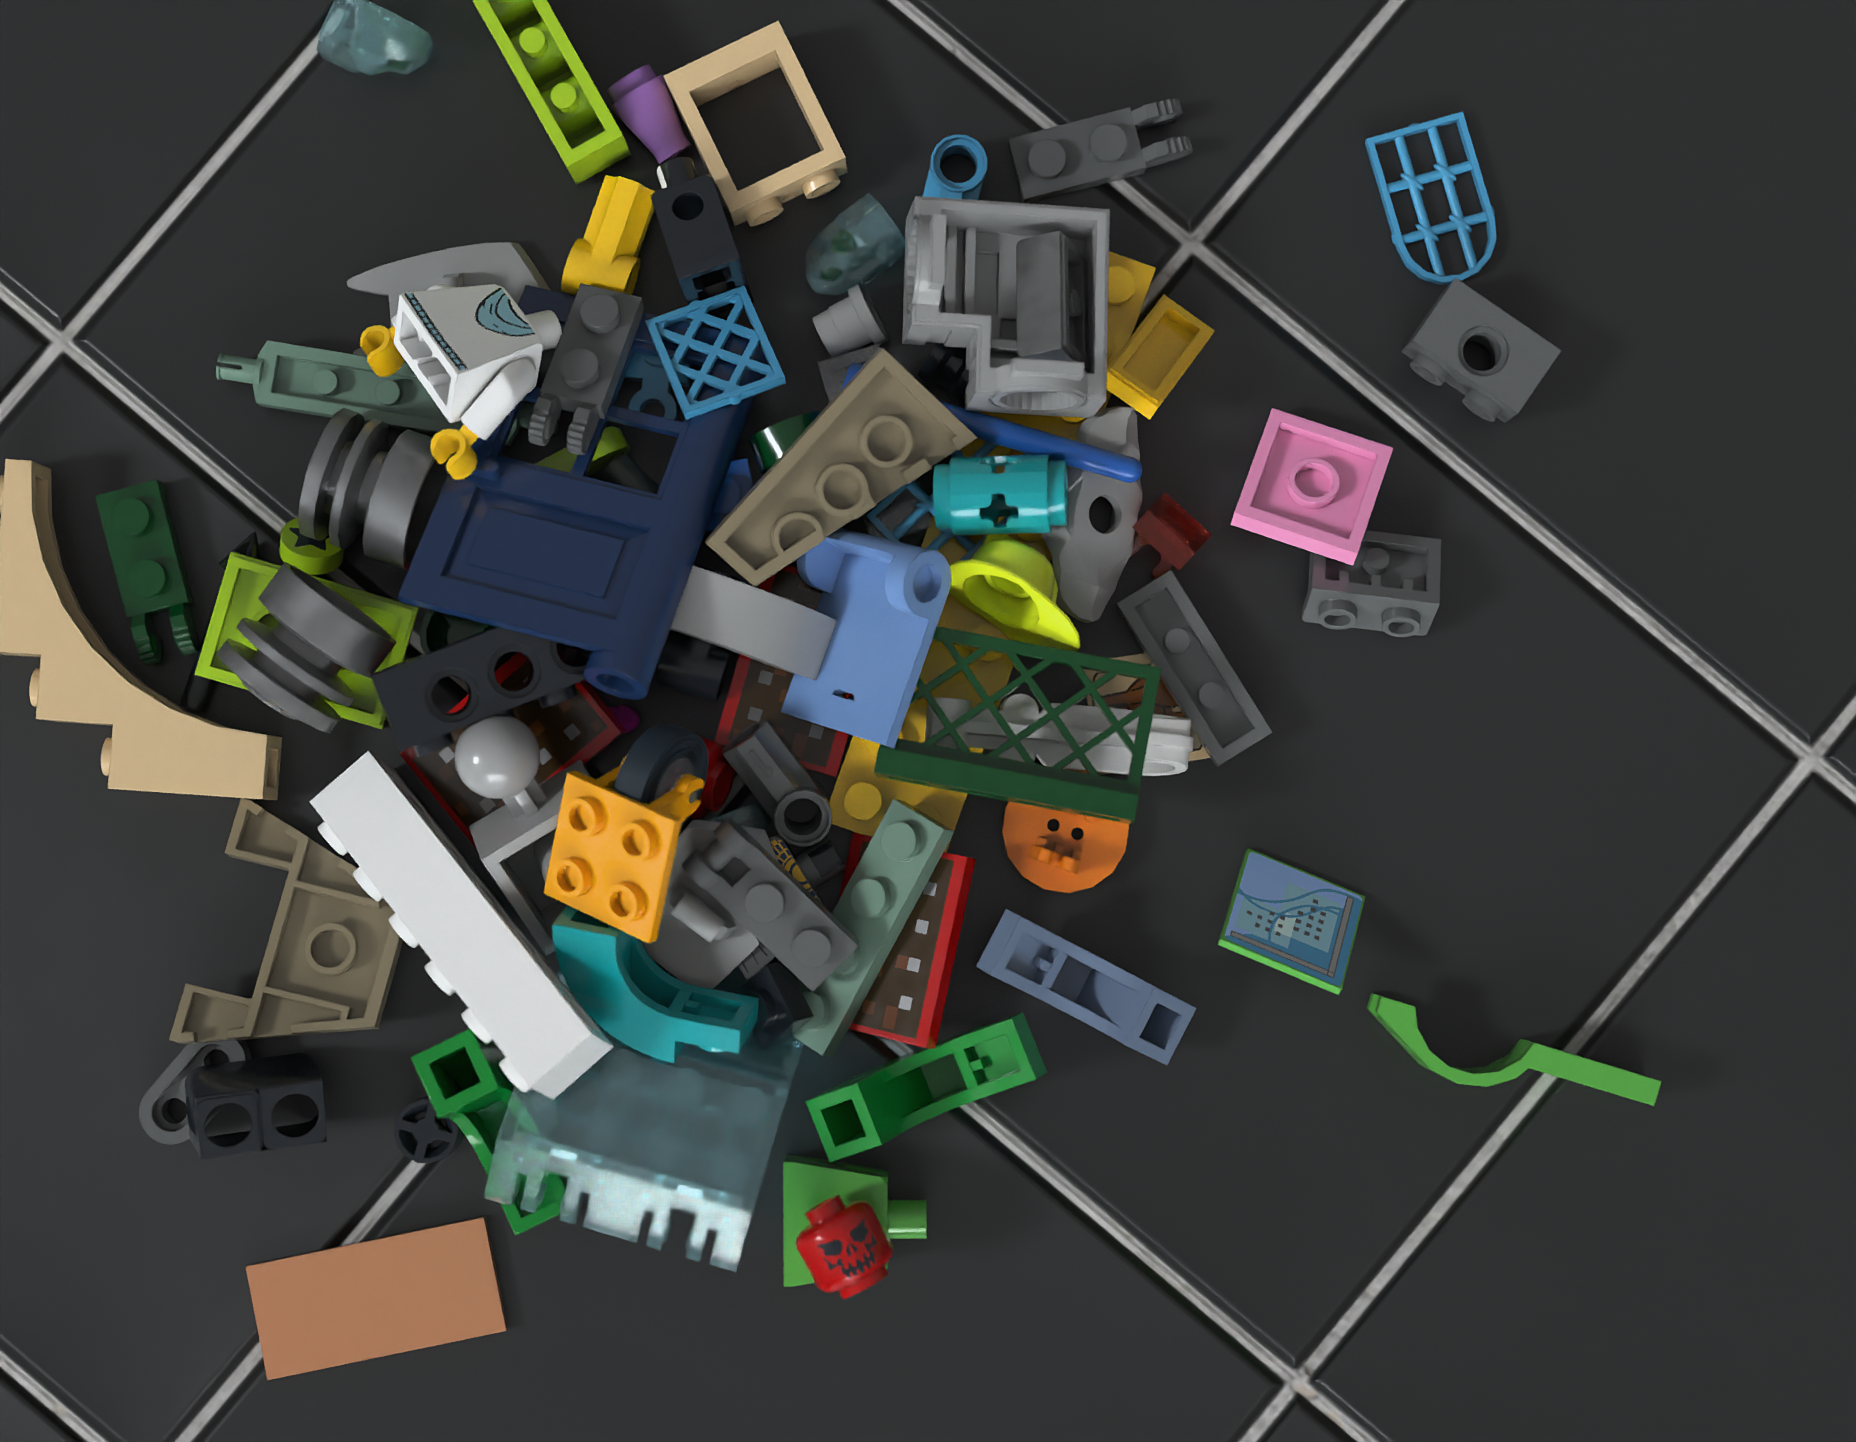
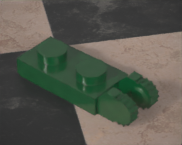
[95,479,200,666]

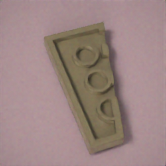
[704,348,978,587]

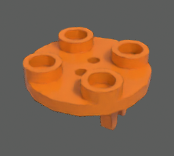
[1002,769,1129,893]

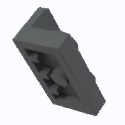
[1302,530,1441,637]

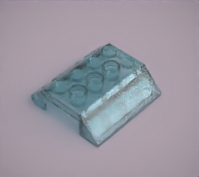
[484,970,804,1272]

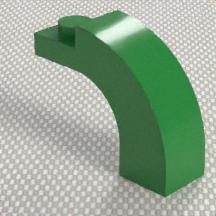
[805,1012,1047,1162]
[411,1029,578,1236]

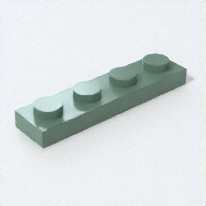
[792,799,954,1056]

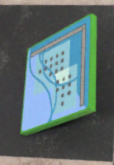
[1218,848,1365,995]

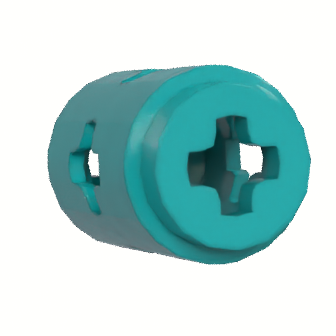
[933,454,1069,535]

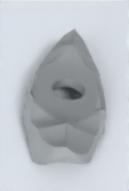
[1042,406,1142,623]

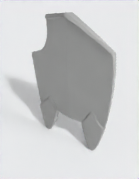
[347,242,550,363]
[640,820,778,989]

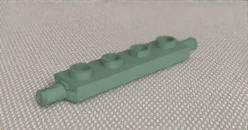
[216,340,561,447]

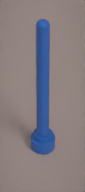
[842,362,1143,483]

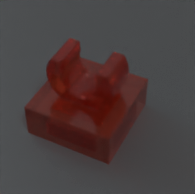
[1131,492,1212,579]

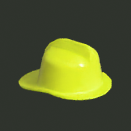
[949,534,1080,652]

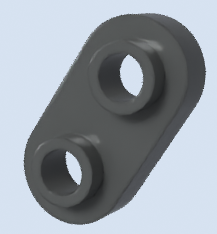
[139,1040,252,1145]

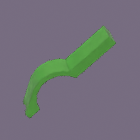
[1367,993,1662,1106]

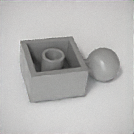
[455,714,592,956]

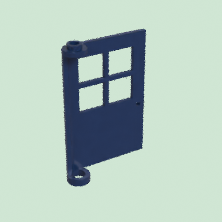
[398,285,768,700]

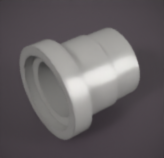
[813,284,889,360]

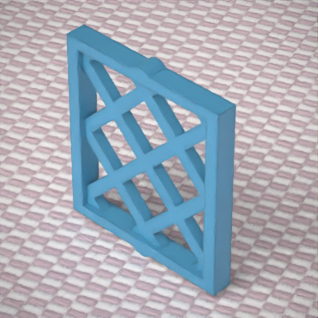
[645,285,786,420]

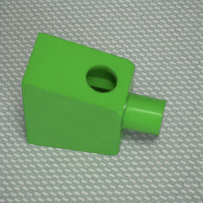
[783,1155,927,1287]

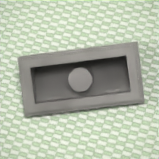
[1016,230,1089,373]

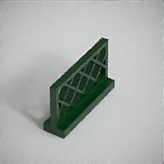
[874,626,1162,824]

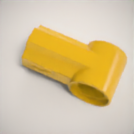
[561,175,655,296]

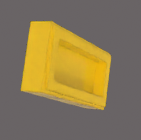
[1106,294,1215,420]

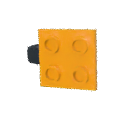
[543,723,709,943]

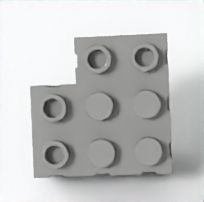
[902,196,1110,418]

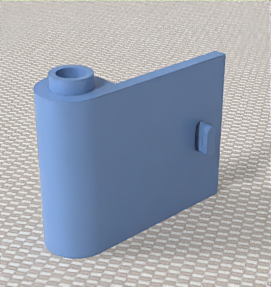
[781,528,951,748]

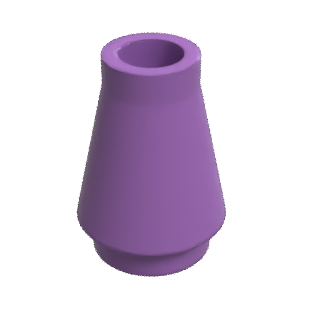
[607,64,691,165]

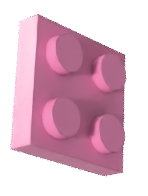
[1231,408,1393,565]

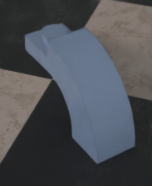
[976,909,1197,1065]

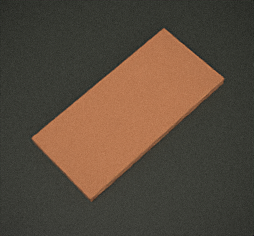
[245,1216,508,1380]

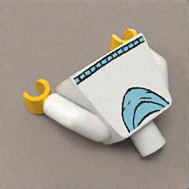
[360,284,562,480]

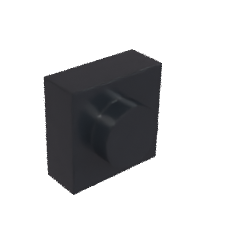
[735,961,814,1050]

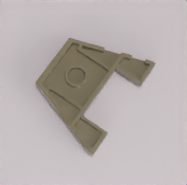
[169,798,403,1045]

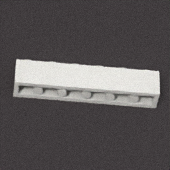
[309,751,614,1100]

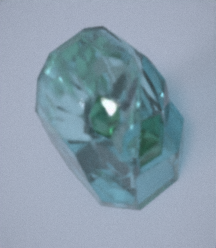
[316,0,433,76]
[806,193,905,295]

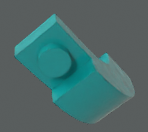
[552,905,759,1063]

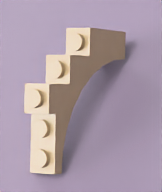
[0,459,282,800]

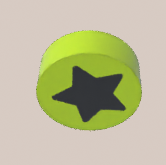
[279,518,345,575]

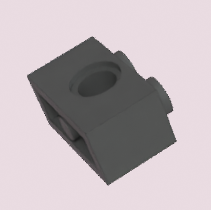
[1402,278,1562,423]

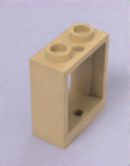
[664,20,847,226]

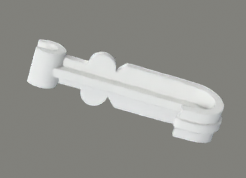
[925,693,1193,776]

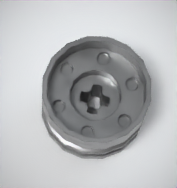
[298,408,452,570]
[217,562,397,733]

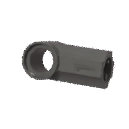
[722,718,832,846]

